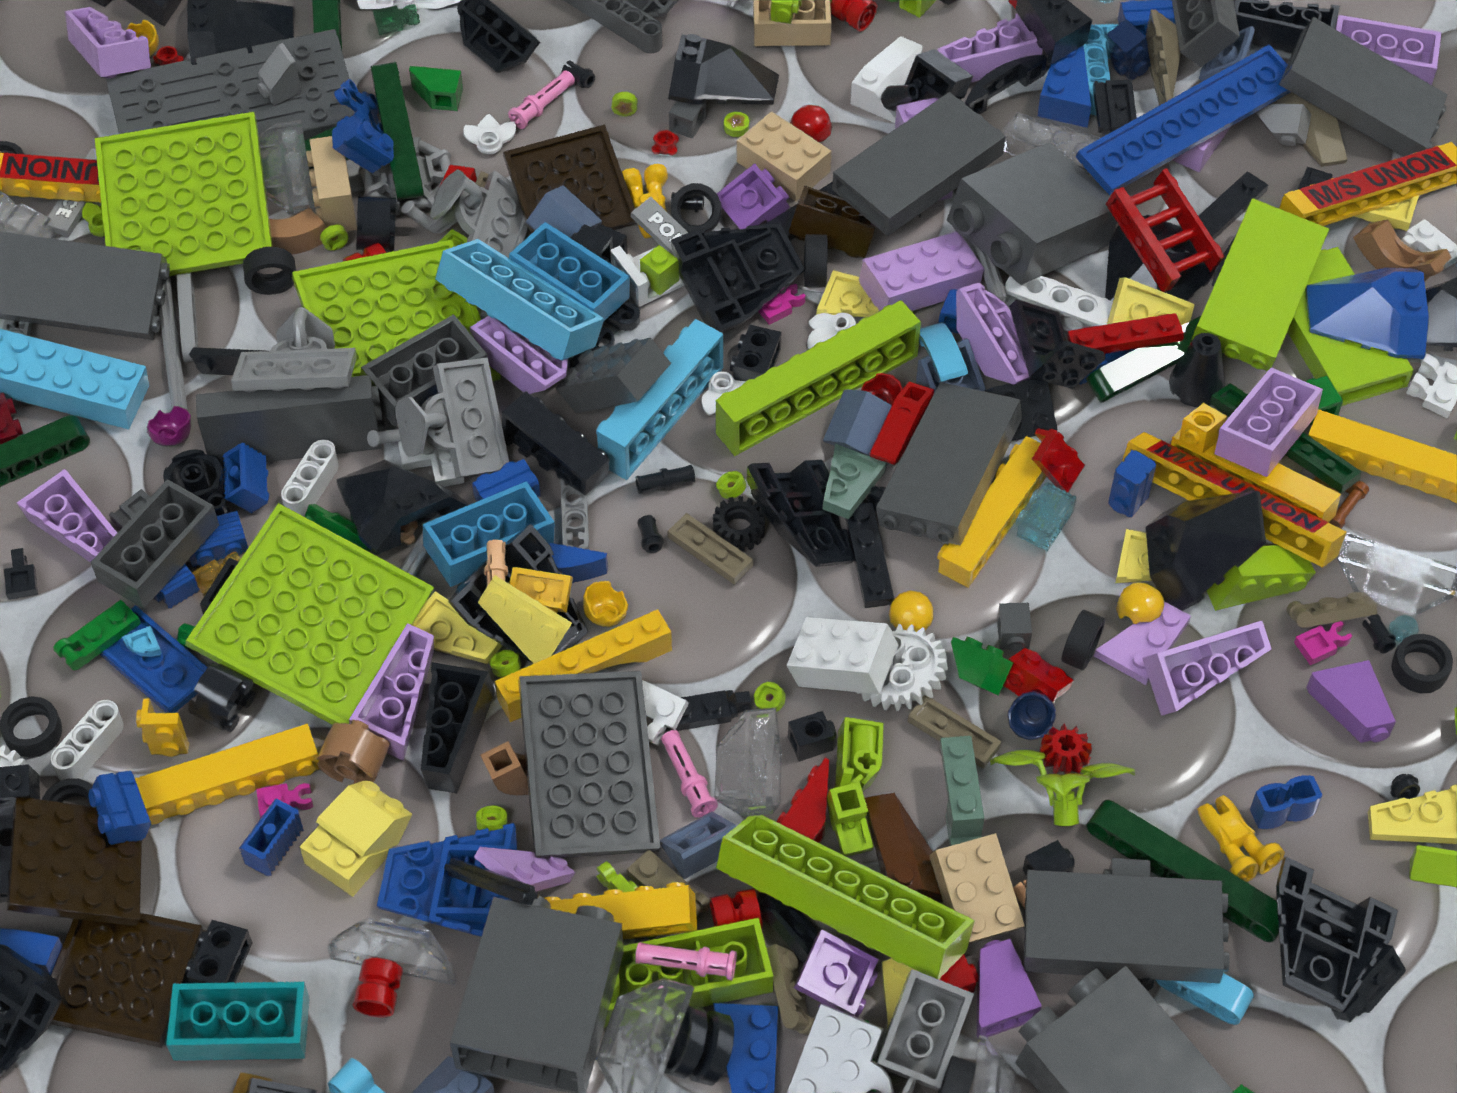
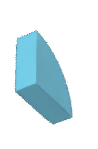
[122,626,162,657]

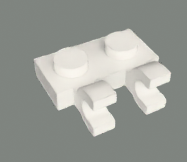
[1401,219,1457,270]
[1406,354,1457,419]
[642,680,689,746]

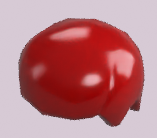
[790,105,832,142]
[861,373,902,405]

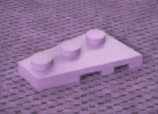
[1094,602,1191,685]
[474,847,575,891]

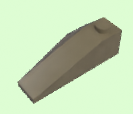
[1146,10,1181,105]
[1271,92,1348,167]

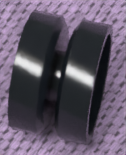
[661,1003,734,1086]

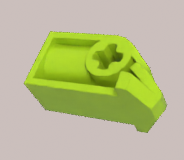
[834,717,884,791]

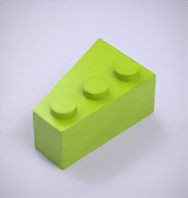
[1206,545,1316,611]

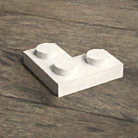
[398,440,465,487]

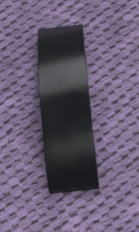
[965,55,1047,114]

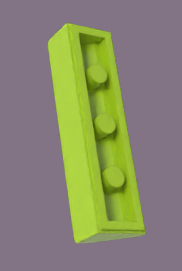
[1409,845,1457,887]

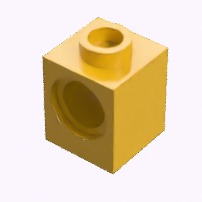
[1179,403,1227,454]

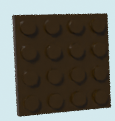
[503,124,638,235]
[7,798,142,926]
[50,913,204,1048]

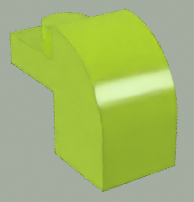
[827,782,874,857]

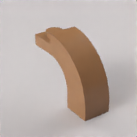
[269,207,325,254]
[1353,219,1452,281]
[480,741,529,796]

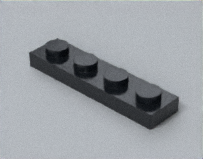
[845,502,894,608]

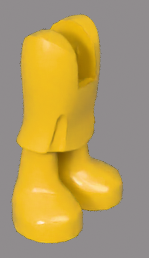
[622,164,668,239]
[1197,795,1285,882]

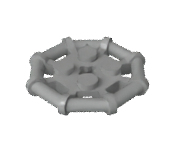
[358,137,451,215]

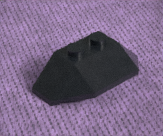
[457,0,541,73]

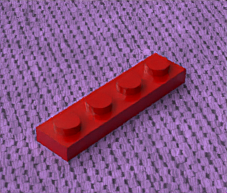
[1067,313,1184,354]

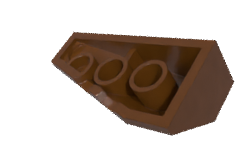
[864,793,943,903]

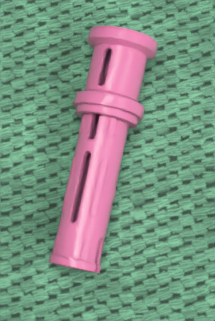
[508,70,575,129]
[661,730,718,818]
[635,942,737,981]

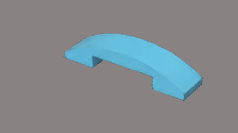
[919,322,968,382]

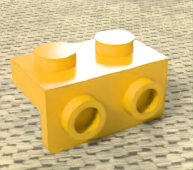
[510,567,573,613]
[136,698,189,757]

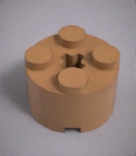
[317,720,390,784]

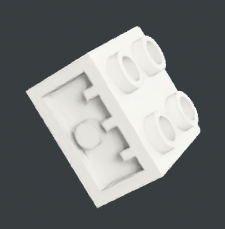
[610,246,684,307]

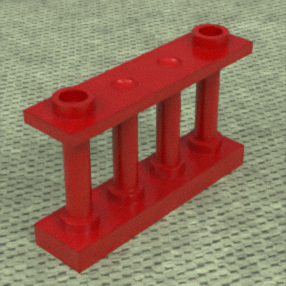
[1106,168,1225,292]

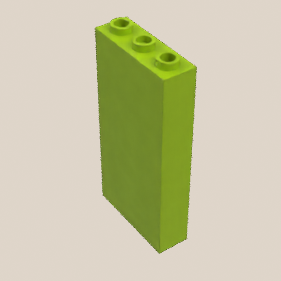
[1191,198,1329,371]
[1287,247,1414,406]

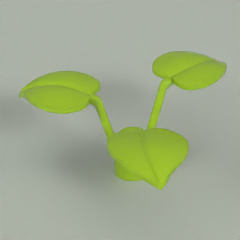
[990,750,1135,826]

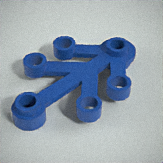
[334,79,384,134]

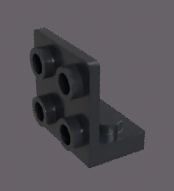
[985,379,1058,441]

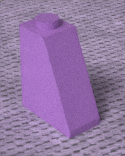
[1306,660,1396,743]
[976,939,1042,1040]

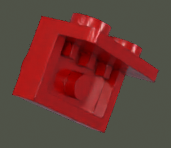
[1032,428,1085,493]
[1003,648,1074,703]

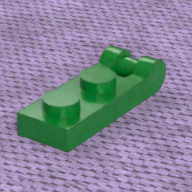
[53,600,141,670]

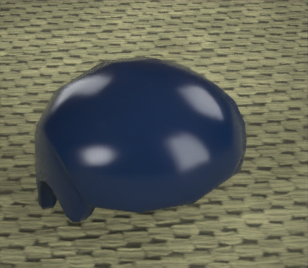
[1008,691,1056,740]

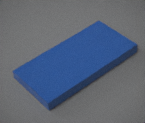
[100,605,208,713]

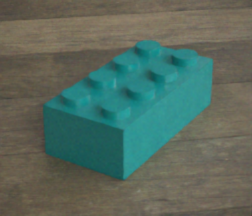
[166,982,310,1061]

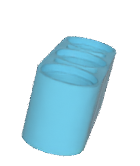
[1156,973,1254,1025]

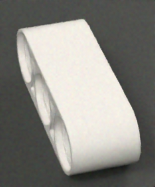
[281,439,339,517]
[51,700,124,781]

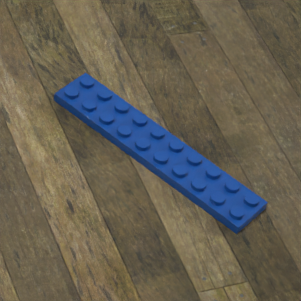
[1075,45,1291,195]

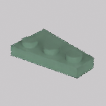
[823,443,887,519]

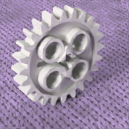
[857,624,948,711]

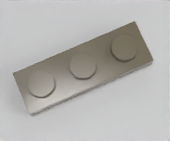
[668,513,753,585]
[907,695,1001,769]

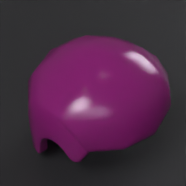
[147,406,191,447]

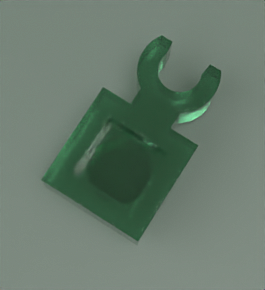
[372,4,420,35]

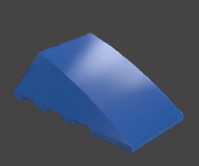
[377,823,517,937]

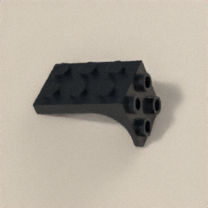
[1009,299,1106,389]

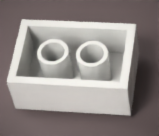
[787,617,898,694]

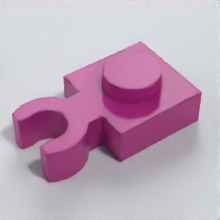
[758,284,806,325]
[1294,621,1352,665]
[256,783,313,818]

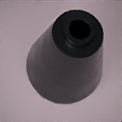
[1169,333,1225,407]

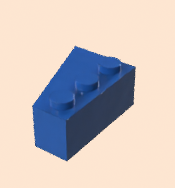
[1037,46,1091,128]

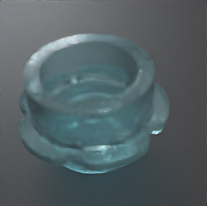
[1389,615,1419,642]

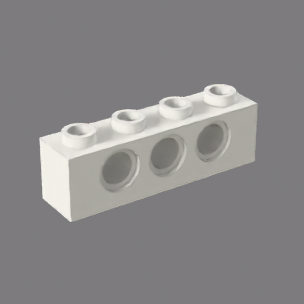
[1004,276,1113,331]

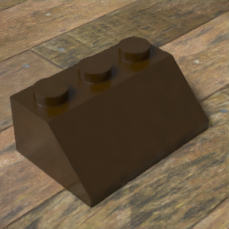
[788,186,876,258]

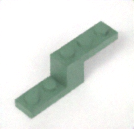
[940,736,984,846]

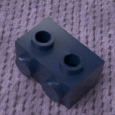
[1106,19,1151,81]

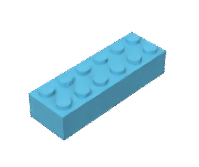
[435,239,604,361]
[596,319,723,480]
[0,329,149,429]

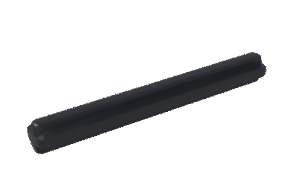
[444,858,539,905]

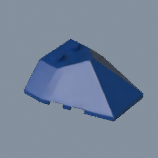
[1306,267,1429,359]

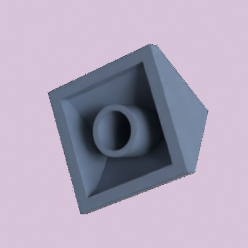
[1199,26,1255,82]
[526,186,602,238]
[916,338,986,393]
[823,389,892,456]
[660,812,736,879]

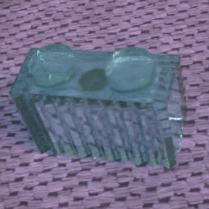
[1015,482,1077,551]

